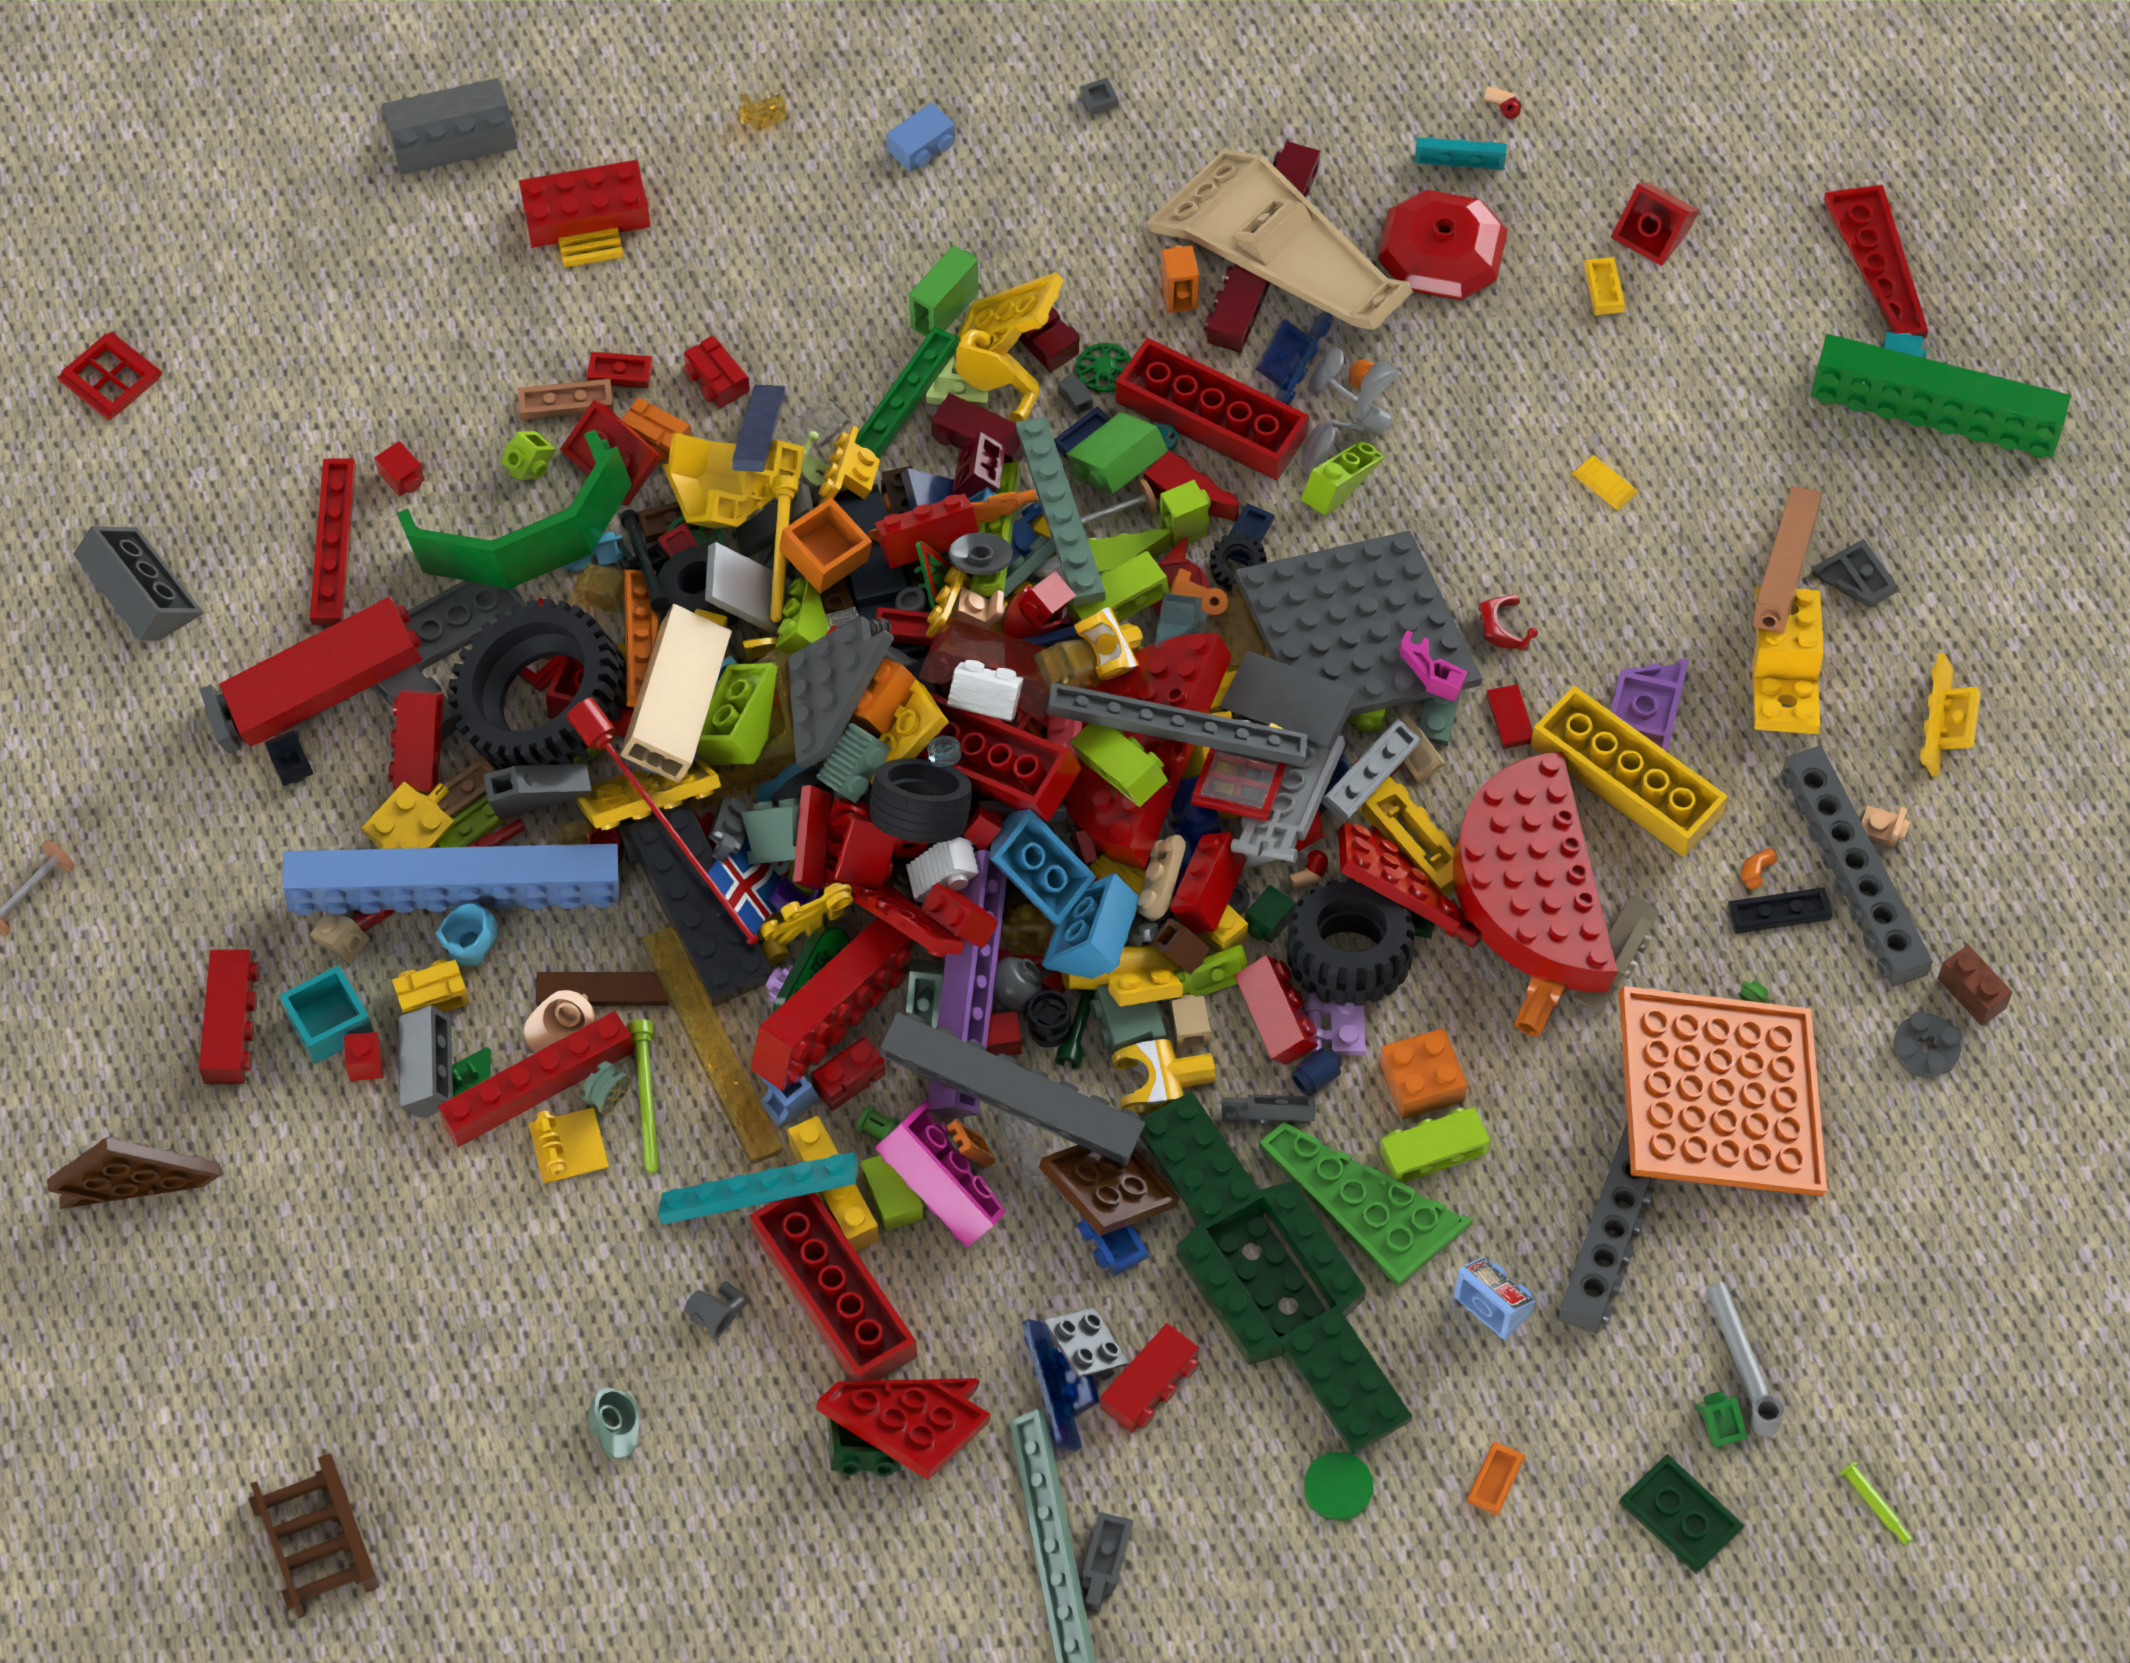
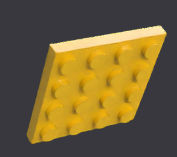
[574,757,721,830]

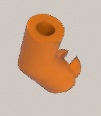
[1740,848,1777,890]

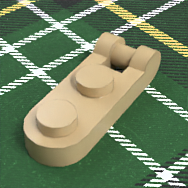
[1137,835,1185,922]

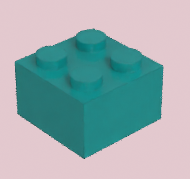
[279,965,373,1064]

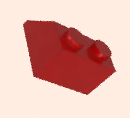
[1610,182,1700,266]

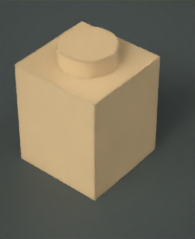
[1170,995,1211,1049]

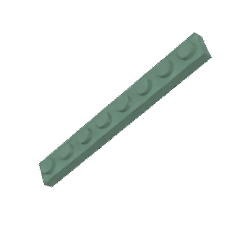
[1016,416,1105,607]
[1009,1409,1096,1663]

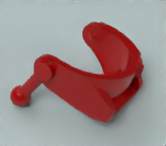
[1478,594,1538,651]

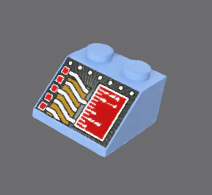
[1454,1257,1535,1341]

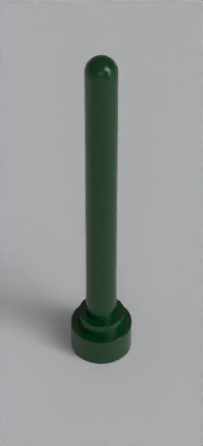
[1055,990,1096,1069]

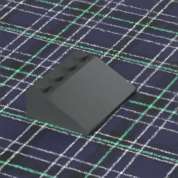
[382,78,518,175]

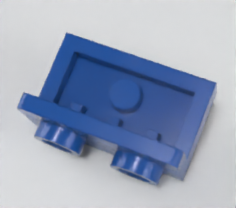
[1077,1214,1149,1277]

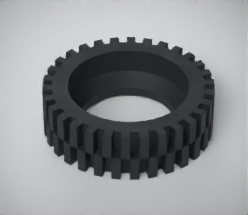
[448,599,627,769]

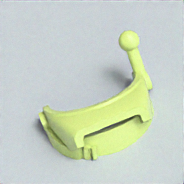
[801,431,847,492]

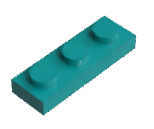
[1414,137,1507,170]

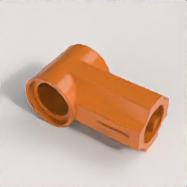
[1514,977,1566,1037]

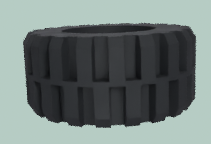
[1287,878,1415,1006]

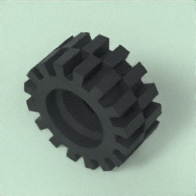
[1209,532,1267,593]

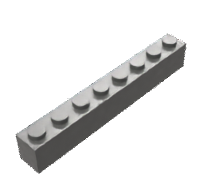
[879,1012,1146,1166]

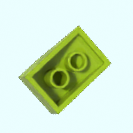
[696,663,777,765]

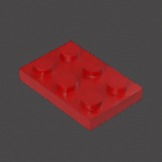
[560,400,663,506]

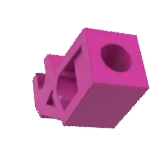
[1399,630,1468,702]

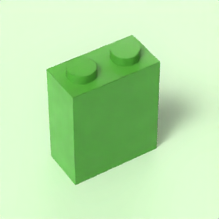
[909,245,979,337]
[1066,412,1168,494]

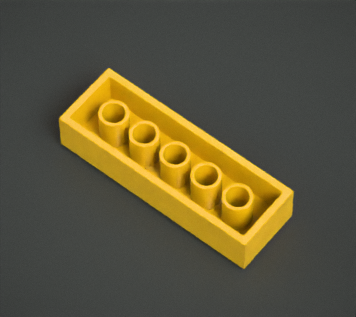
[1531,685,1728,858]

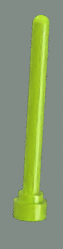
[627,1019,659,1173]

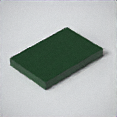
[1619,1454,1745,1575]

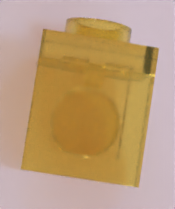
[738,93,787,132]

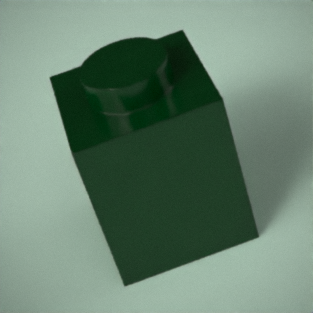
[1245,885,1296,944]

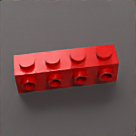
[199,949,259,1084]

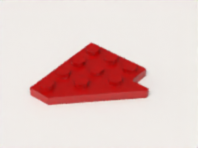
[1338,822,1461,934]
[816,1378,991,1480]

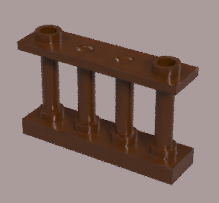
[248,1453,380,1618]

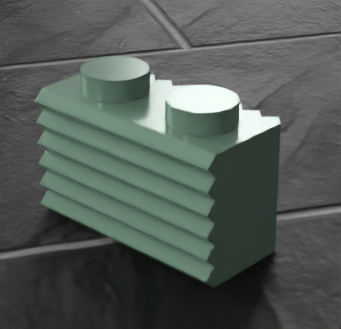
[817,723,891,803]

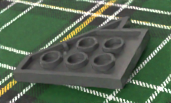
[787,616,893,769]

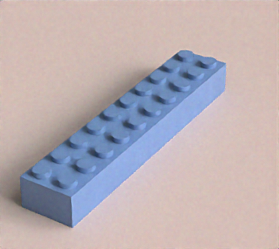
[283,844,619,915]

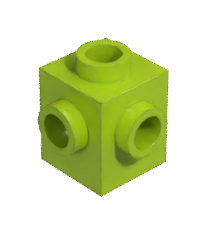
[500,431,556,481]

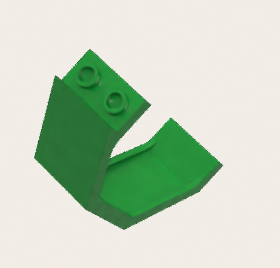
[397,429,632,589]

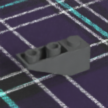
[483,764,593,820]

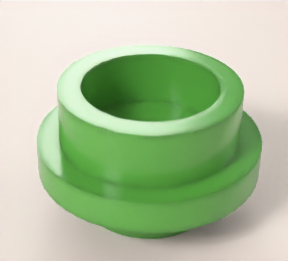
[1738,980,1770,1004]

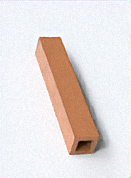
[1752,486,1822,633]

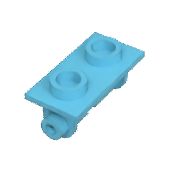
[563,532,623,573]

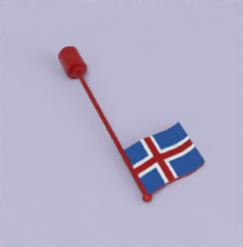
[566,697,781,945]

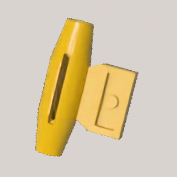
[1061,943,1183,1007]

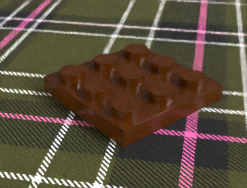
[1038,1145,1180,1236]

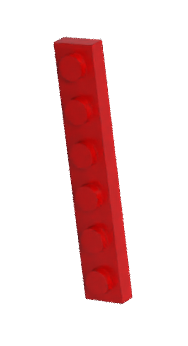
[310,458,356,625]

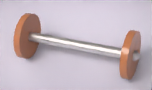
[1080,479,1157,525]
[0,840,75,937]

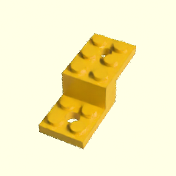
[1752,586,1824,735]

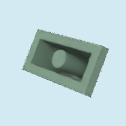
[906,959,945,1029]

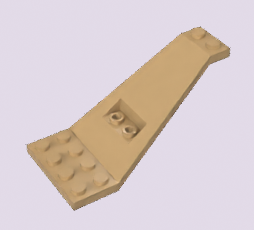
[1146,149,1413,330]

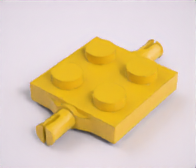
[361,782,454,849]

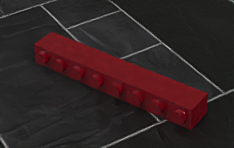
[1203,141,1321,353]

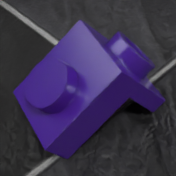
[768,877,825,914]

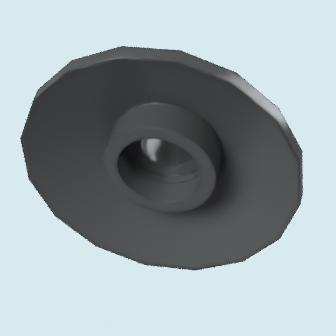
[949,532,1013,575]

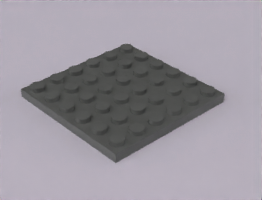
[1234,530,1483,717]

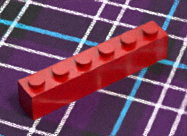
[438,1011,634,1147]

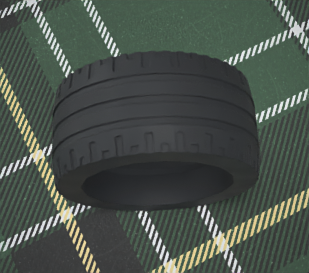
[869,758,972,843]

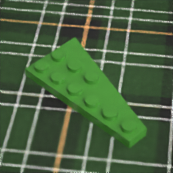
[1259,1122,1473,1287]

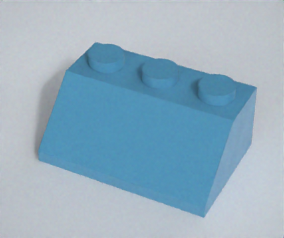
[989,809,1096,926]
[1042,872,1139,979]

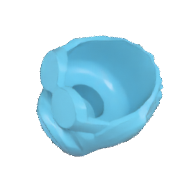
[435,902,498,967]

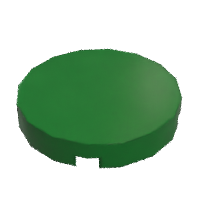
[1304,1452,1374,1521]

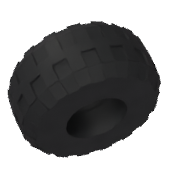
[657,544,740,628]

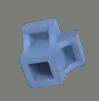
[759,1076,820,1129]

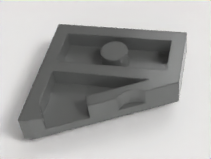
[1811,539,1898,607]

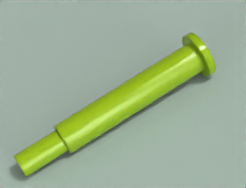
[1840,1461,1913,1545]

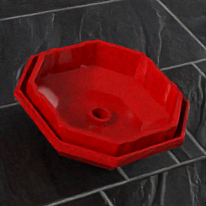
[1377,190,1508,300]

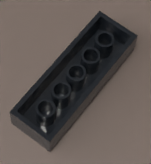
[628,800,772,1009]

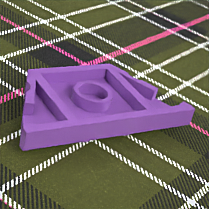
[1610,659,1689,752]

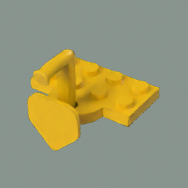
[956,272,1064,423]

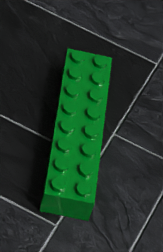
[1810,334,2071,458]

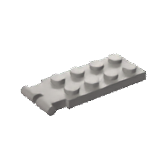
[1231,736,1345,862]

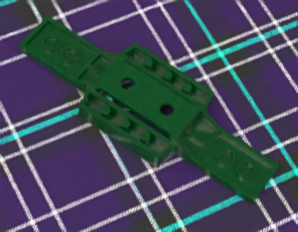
[1140,1091,1413,1455]

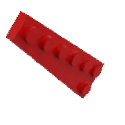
[1823,184,1929,339]
[823,865,964,957]

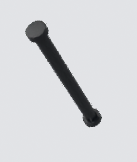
[620,509,669,612]

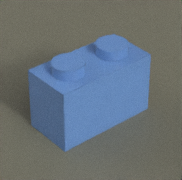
[886,102,956,172]

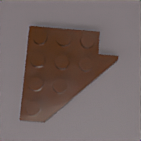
[47,1137,221,1209]

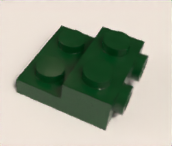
[827,1417,901,1477]

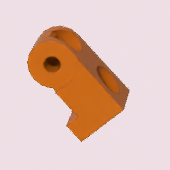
[1165,568,1228,618]

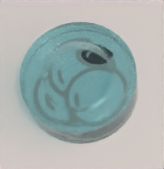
[927,735,962,767]

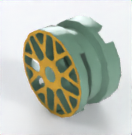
[581,1061,631,1115]

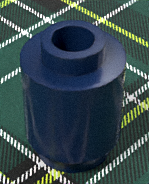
[1291,1048,1342,1095]

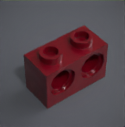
[952,432,1006,498]

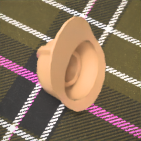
[524,990,595,1053]

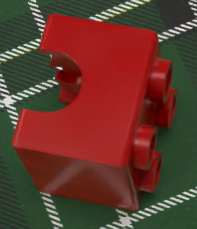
[825,797,902,889]

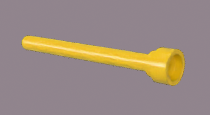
[770,475,799,622]

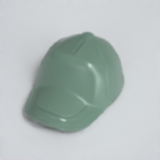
[588,1387,640,1459]

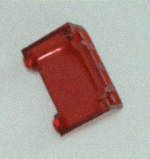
[918,619,1062,718]

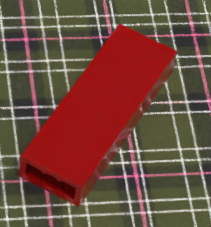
[219,596,423,746]

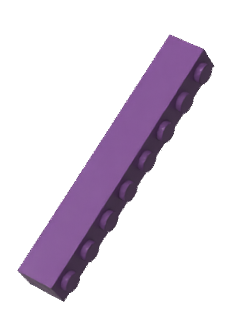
[928,850,1007,1119]

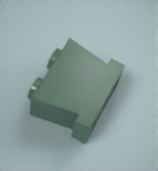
[741,798,800,864]
[1090,986,1166,1058]

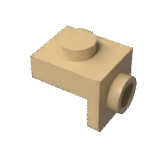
[309,913,369,963]

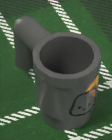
[684,1281,748,1339]

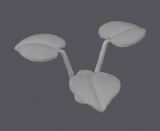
[1301,347,1402,477]

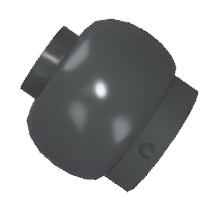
[992,957,1042,1013]

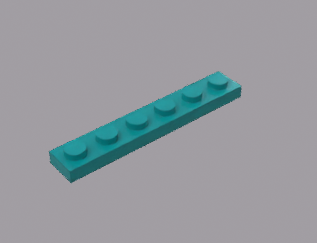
[658,1152,858,1225]

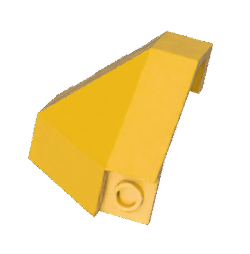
[662,433,805,529]

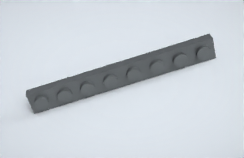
[1046,682,1307,766]

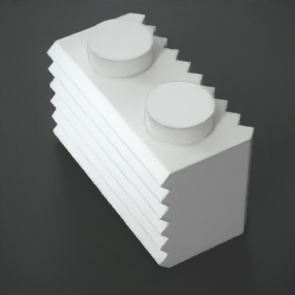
[947,660,1023,722]
[906,837,979,903]

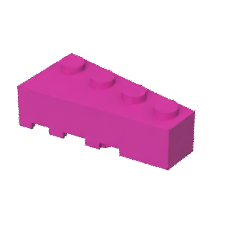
[875,1098,1006,1248]

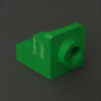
[1695,1391,1748,1447]

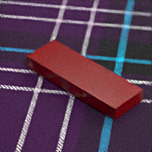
[793,785,831,890]

